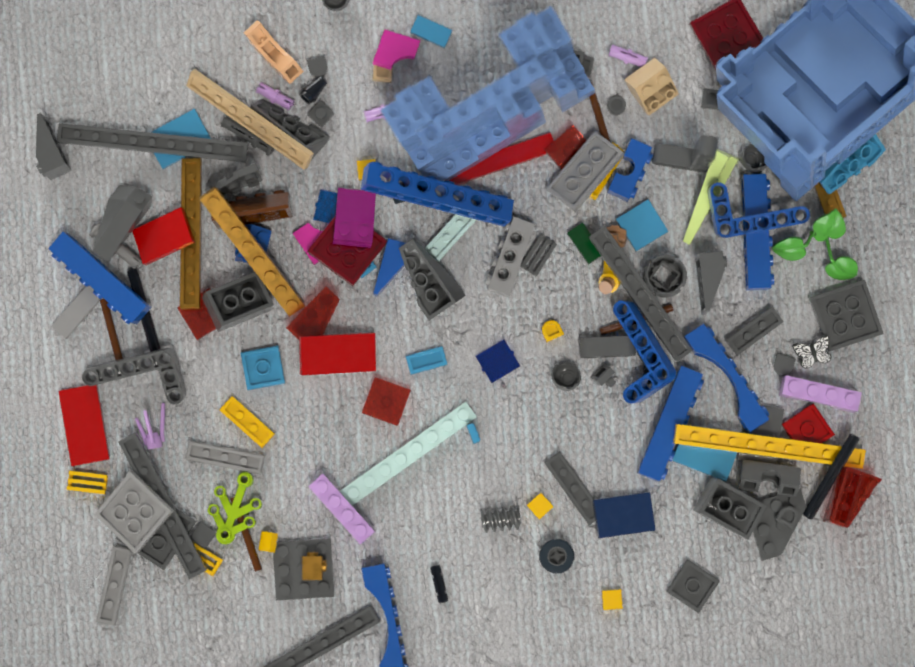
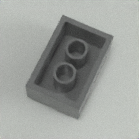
[202,272,274,332]

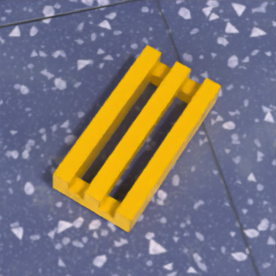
[66,471,108,495]
[193,542,223,577]

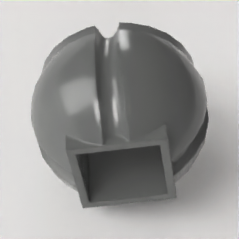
[643,254,687,298]

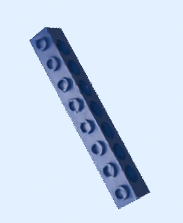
[360,162,514,227]

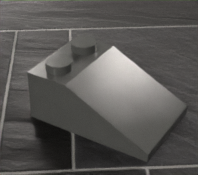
[35,113,71,180]
[695,251,727,315]
[693,477,766,540]

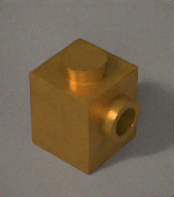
[302,552,327,580]

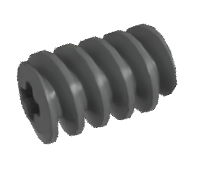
[480,505,521,533]

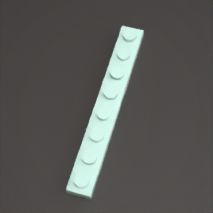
[340,402,477,506]

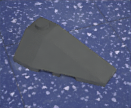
[92,185,152,263]
[399,238,466,321]

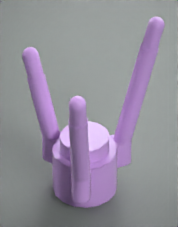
[135,403,165,450]

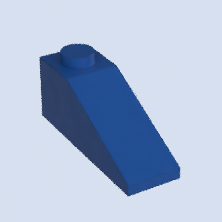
[373,238,405,297]

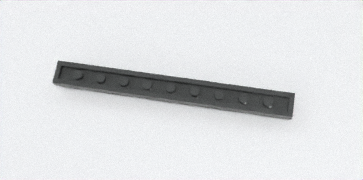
[56,123,249,163]

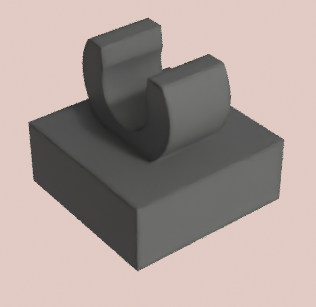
[591,364,616,387]

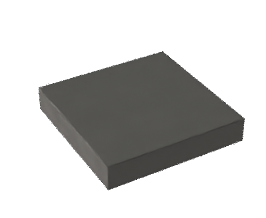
[666,559,720,613]

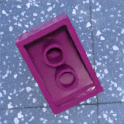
[333,188,376,248]

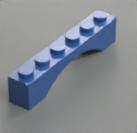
[684,324,769,434]
[361,564,408,667]

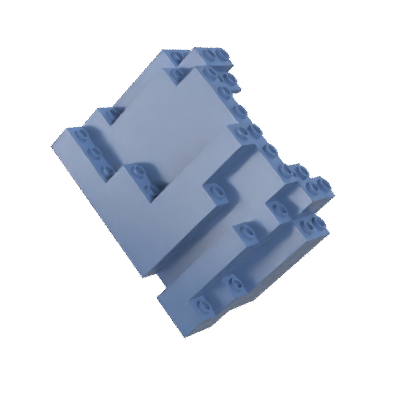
[716,0,915,202]
[380,6,595,182]

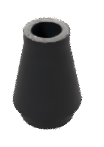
[299,77,327,104]

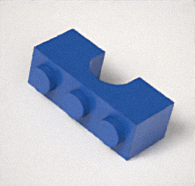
[607,138,653,202]

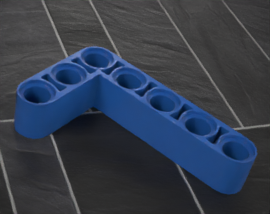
[708,182,810,238]
[613,301,676,404]

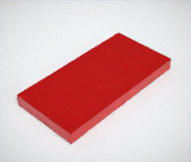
[299,332,376,375]
[58,385,110,467]

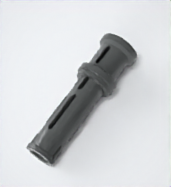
[221,116,274,156]

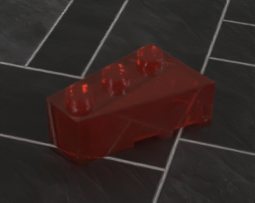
[285,286,340,341]

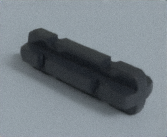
[430,565,448,603]

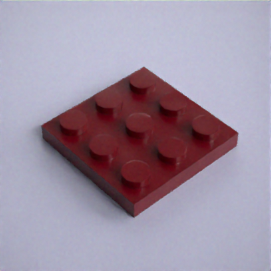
[689,0,763,71]
[307,217,387,287]

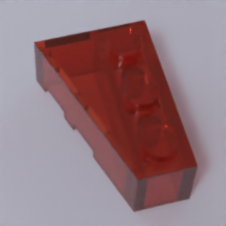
[823,466,882,528]

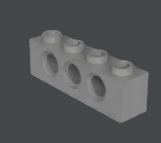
[486,217,535,298]

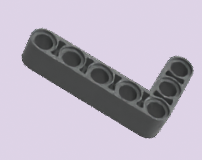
[652,135,718,172]
[82,348,186,405]

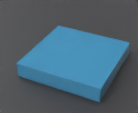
[616,199,668,252]
[240,345,285,390]

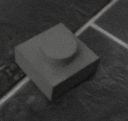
[307,101,334,128]

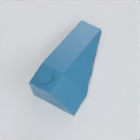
[820,134,886,194]

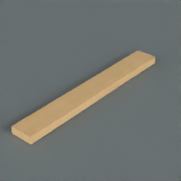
[186,69,314,170]

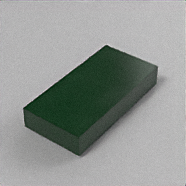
[567,222,601,265]

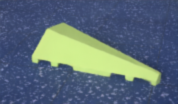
[683,149,740,245]

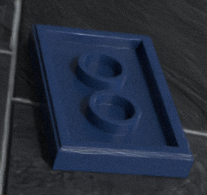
[593,492,656,539]

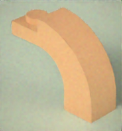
[244,20,304,84]

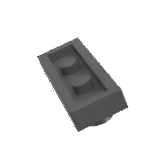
[726,306,784,356]

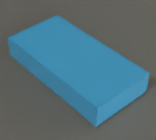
[410,15,452,49]
[406,346,448,375]

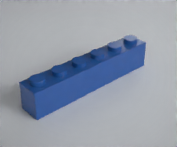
[741,174,774,291]
[48,231,152,325]
[637,366,704,482]

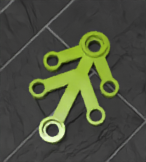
[208,472,262,545]

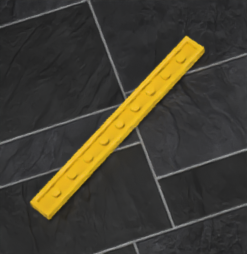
[673,424,866,469]

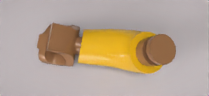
[598,225,627,294]

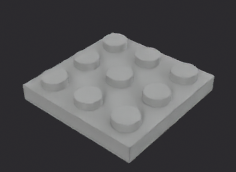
[94,471,174,554]

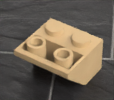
[624,58,679,116]

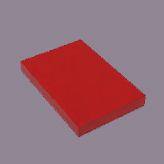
[132,207,195,266]

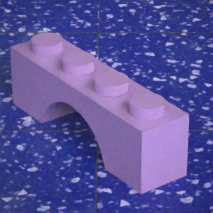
[779,375,862,413]
[308,474,375,545]

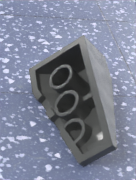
[250,99,330,160]

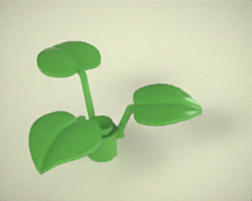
[772,208,858,280]

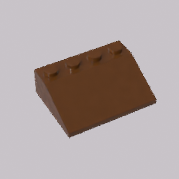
[211,190,293,229]

